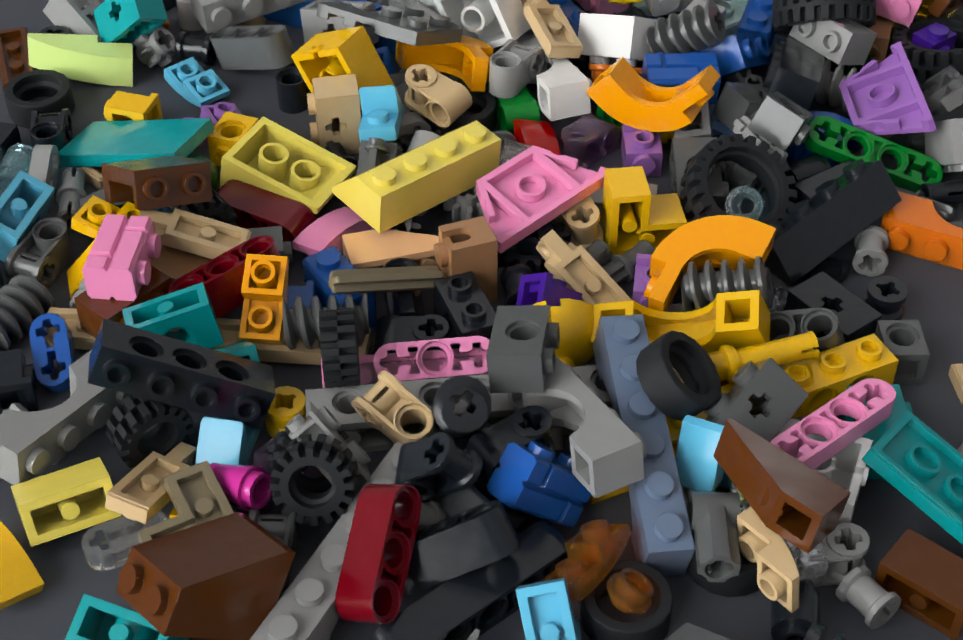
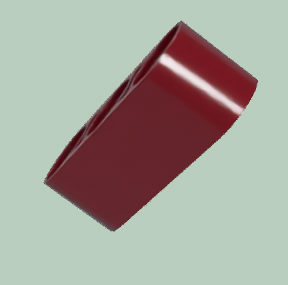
[207,179,316,250]
[168,235,280,319]
[335,484,422,624]

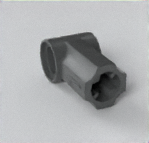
[687,491,741,583]

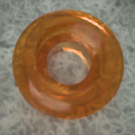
[606,568,654,614]

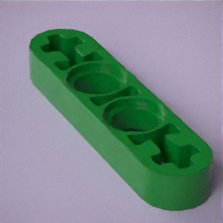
[804,116,943,192]

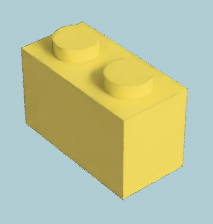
[10,457,122,547]

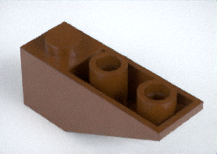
[713,418,851,553]

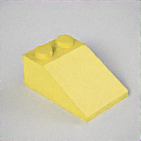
[219,116,357,214]

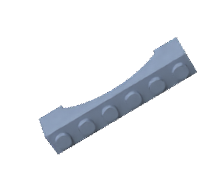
[593,314,695,576]

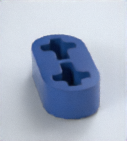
[29,313,76,393]

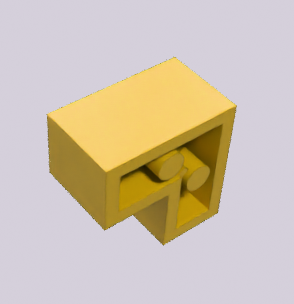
[601,166,687,255]

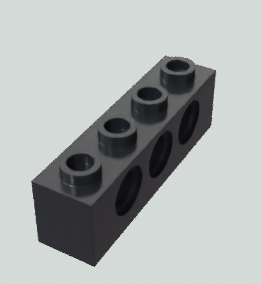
[88,319,276,429]

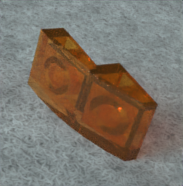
[539,519,631,602]

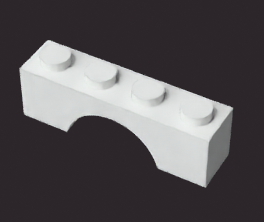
[502,34,592,121]

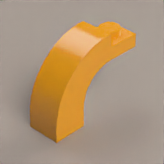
[395,34,494,92]
[586,57,720,132]
[644,215,776,312]

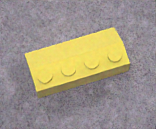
[332,120,502,234]

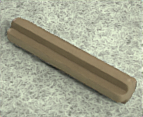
[328,265,443,295]

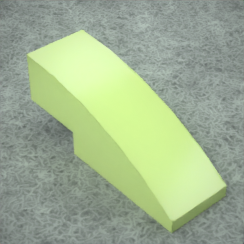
[27,33,133,87]

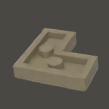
[138,461,234,543]

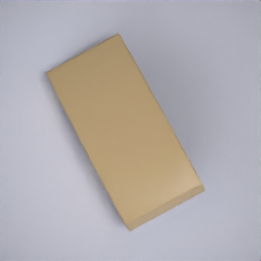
[737,506,799,613]

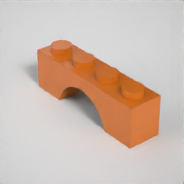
[881,191,963,270]

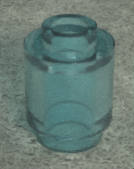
[0,144,33,193]
[725,186,766,221]

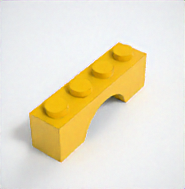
[591,290,770,353]

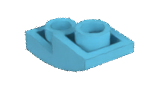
[164,57,230,108]

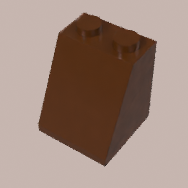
[116,513,296,640]

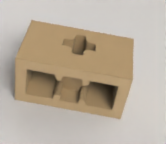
[307,74,361,155]

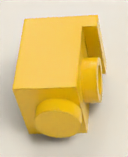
[104,90,163,121]

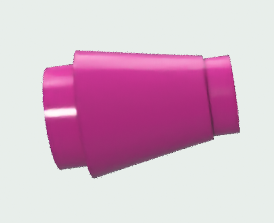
[210,463,273,511]

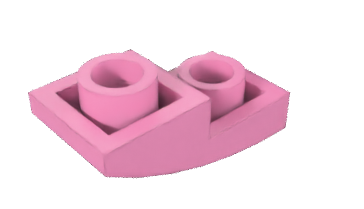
[292,207,373,257]

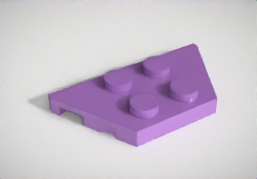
[839,41,937,135]

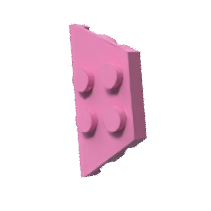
[476,145,608,253]

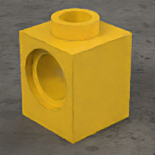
[207,111,259,167]

